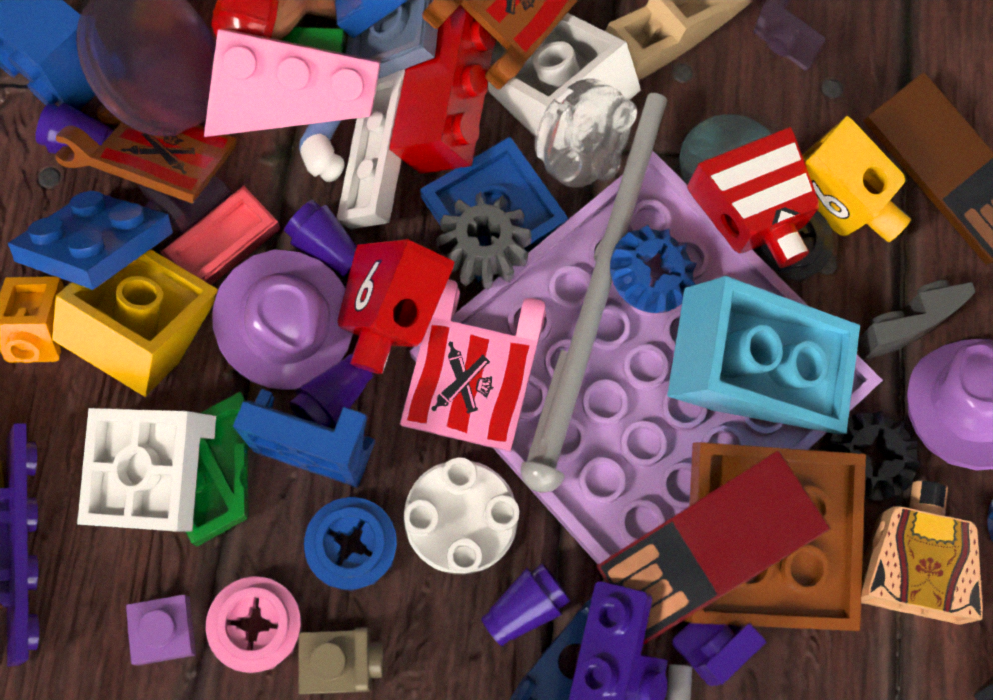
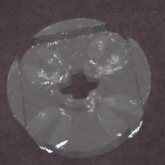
[535,78,637,187]

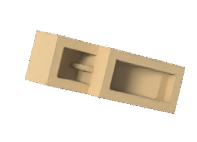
[605,0,752,81]

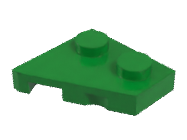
[186,392,248,547]

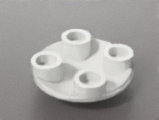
[404,457,519,575]

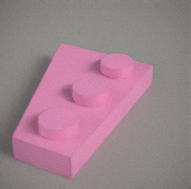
[204,28,381,137]

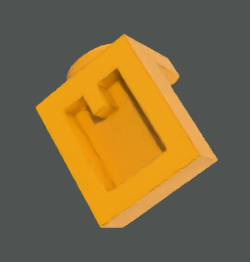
[0,276,64,363]

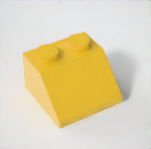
[52,249,218,397]

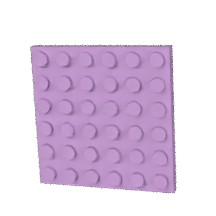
[410,150,883,564]

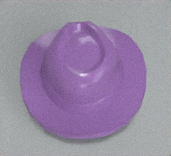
[212,249,353,390]
[907,339,993,470]

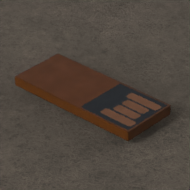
[863,72,993,265]

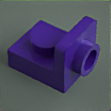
[671,622,766,687]

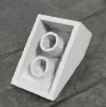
[487,13,641,154]

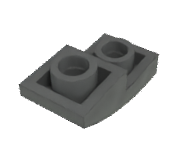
[858,280,975,360]

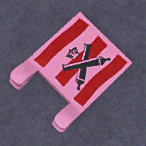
[400,279,546,452]

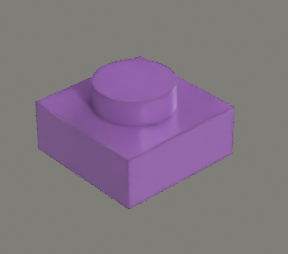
[126,595,196,666]

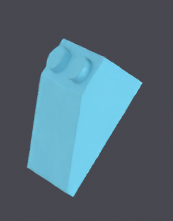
[667,276,860,434]

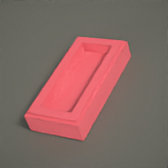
[160,186,281,285]

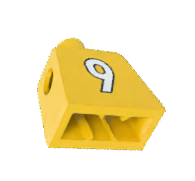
[803,116,911,243]

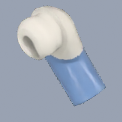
[299,120,345,182]

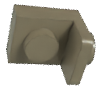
[299,627,383,695]

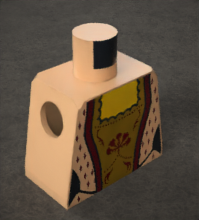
[861,481,983,625]

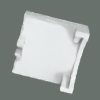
[77,408,216,531]

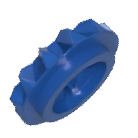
[610,225,697,313]
[304,497,397,591]

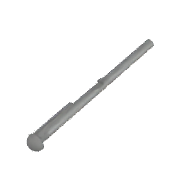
[521,93,667,493]

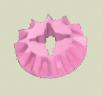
[206,577,302,673]

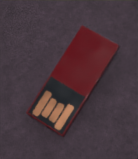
[597,450,831,644]

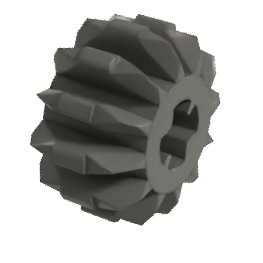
[437,191,532,290]

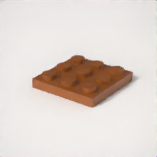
[684,442,866,631]

